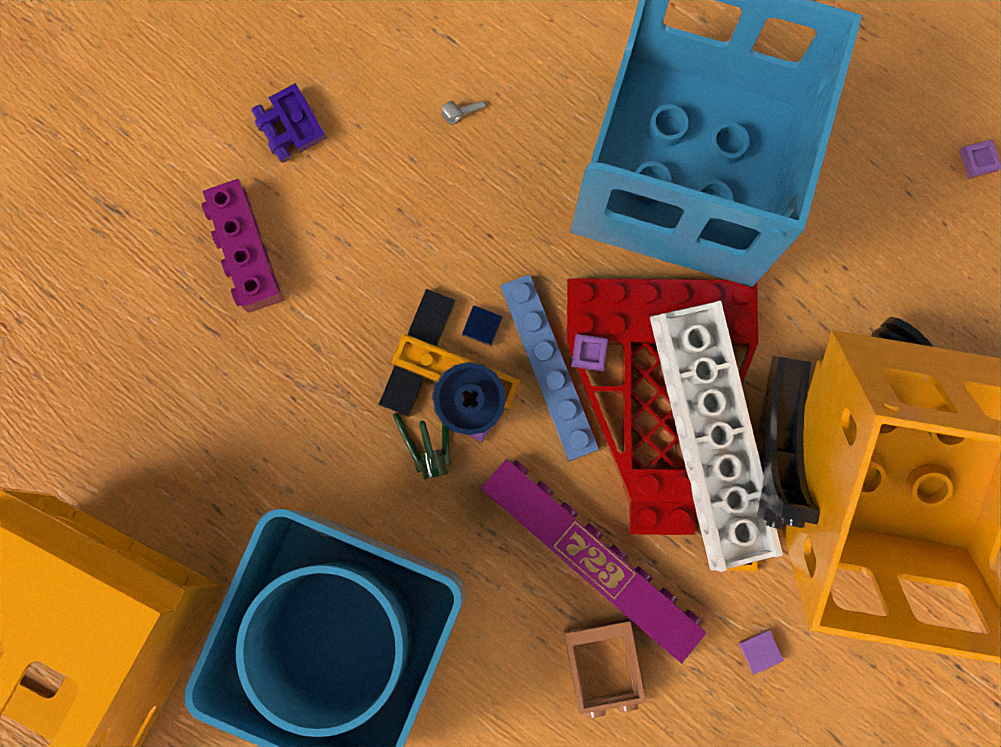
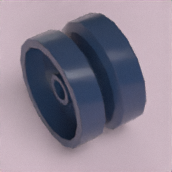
[432,362,506,435]

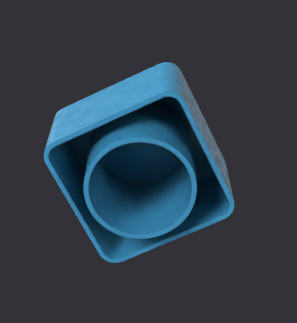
[184,509,466,747]

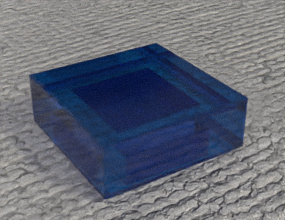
[462,305,503,347]

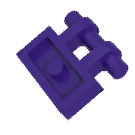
[252,83,326,163]

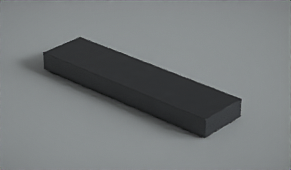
[378,289,455,417]

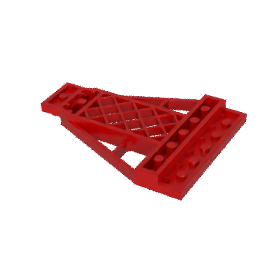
[566,278,759,535]

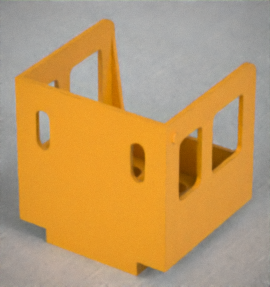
[782,330,1001,664]
[0,487,221,747]

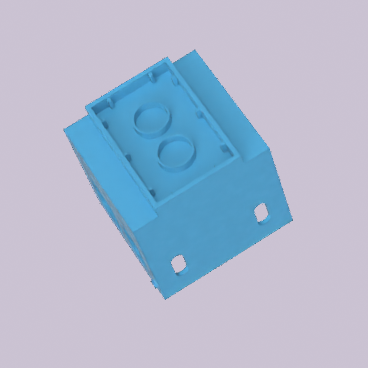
[570,0,862,287]

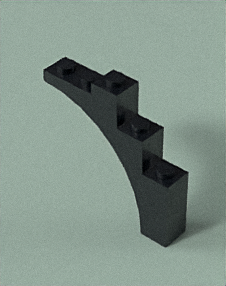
[757,356,820,530]

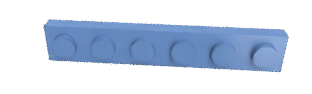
[500,274,599,462]

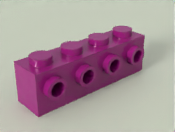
[202,179,284,313]

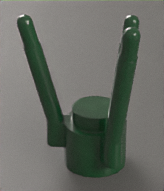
[393,413,452,479]

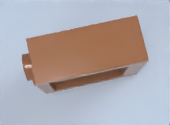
[564,619,646,718]

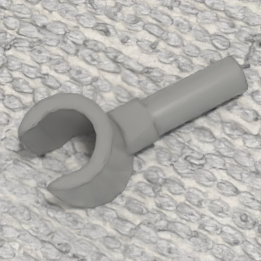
[441,101,485,125]

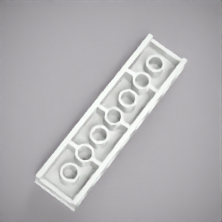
[650,301,783,572]

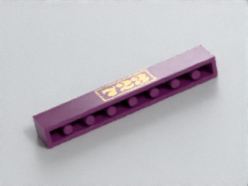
[481,459,707,664]

